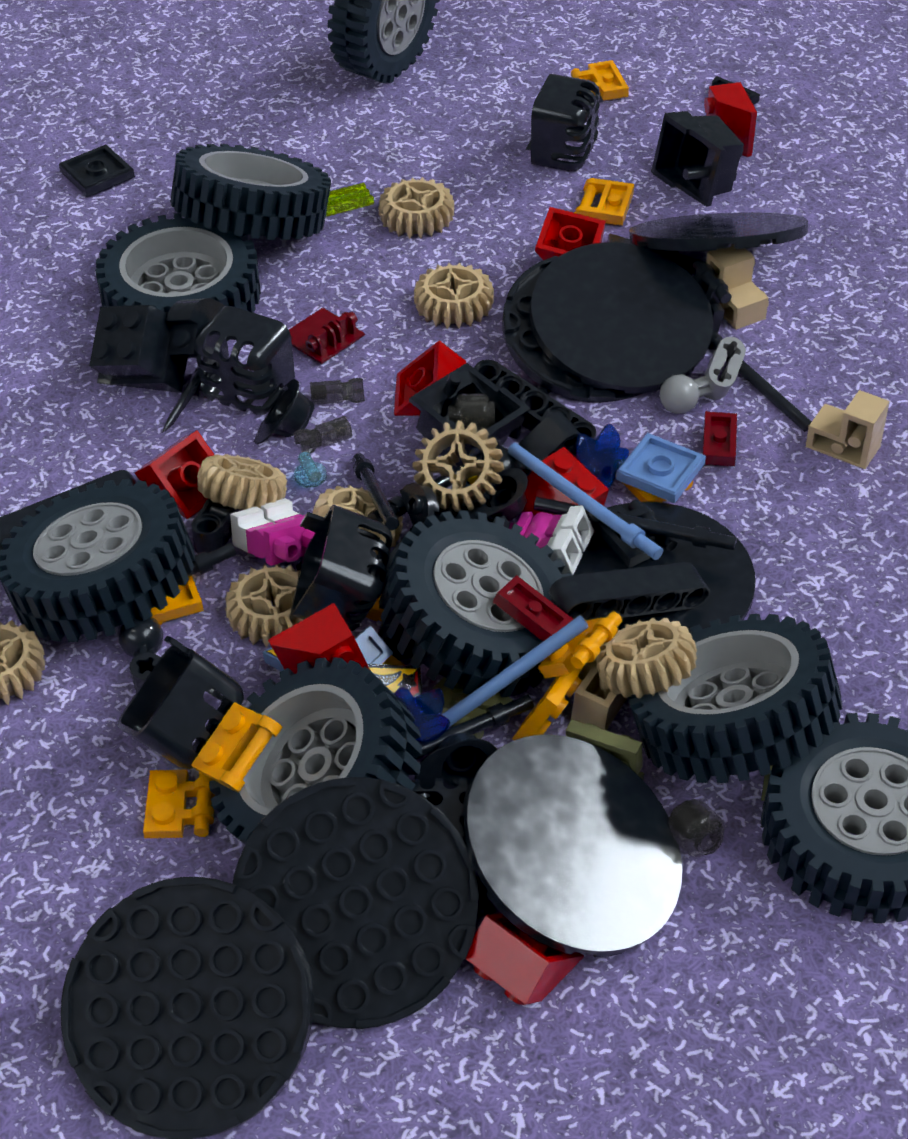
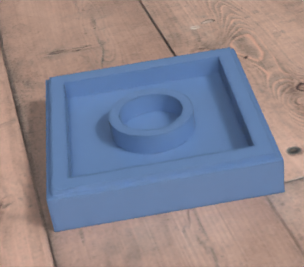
[616,433,706,503]

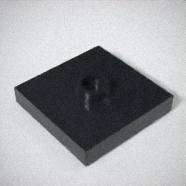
[59,144,135,197]

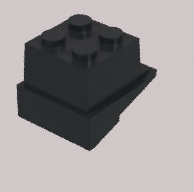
[651,111,744,207]
[89,305,188,393]
[409,363,530,469]

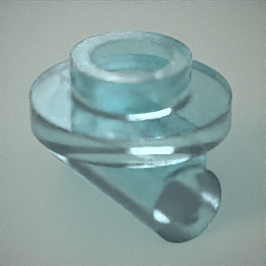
[294,452,327,488]

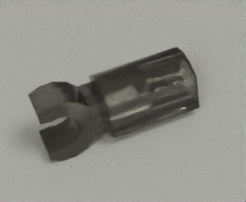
[310,378,365,405]
[294,416,352,455]

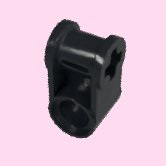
[191,498,242,554]

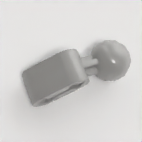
[660,337,746,414]

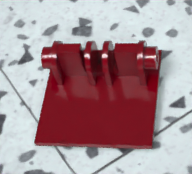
[289,307,365,364]

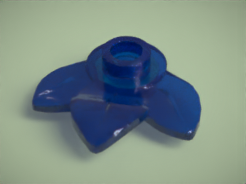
[576,424,629,488]
[394,686,450,742]

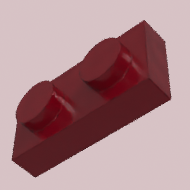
[703,411,737,467]
[492,575,574,641]

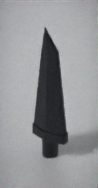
[162,360,213,433]

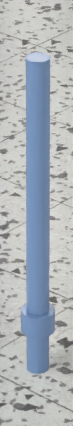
[508,443,663,560]
[415,615,589,742]

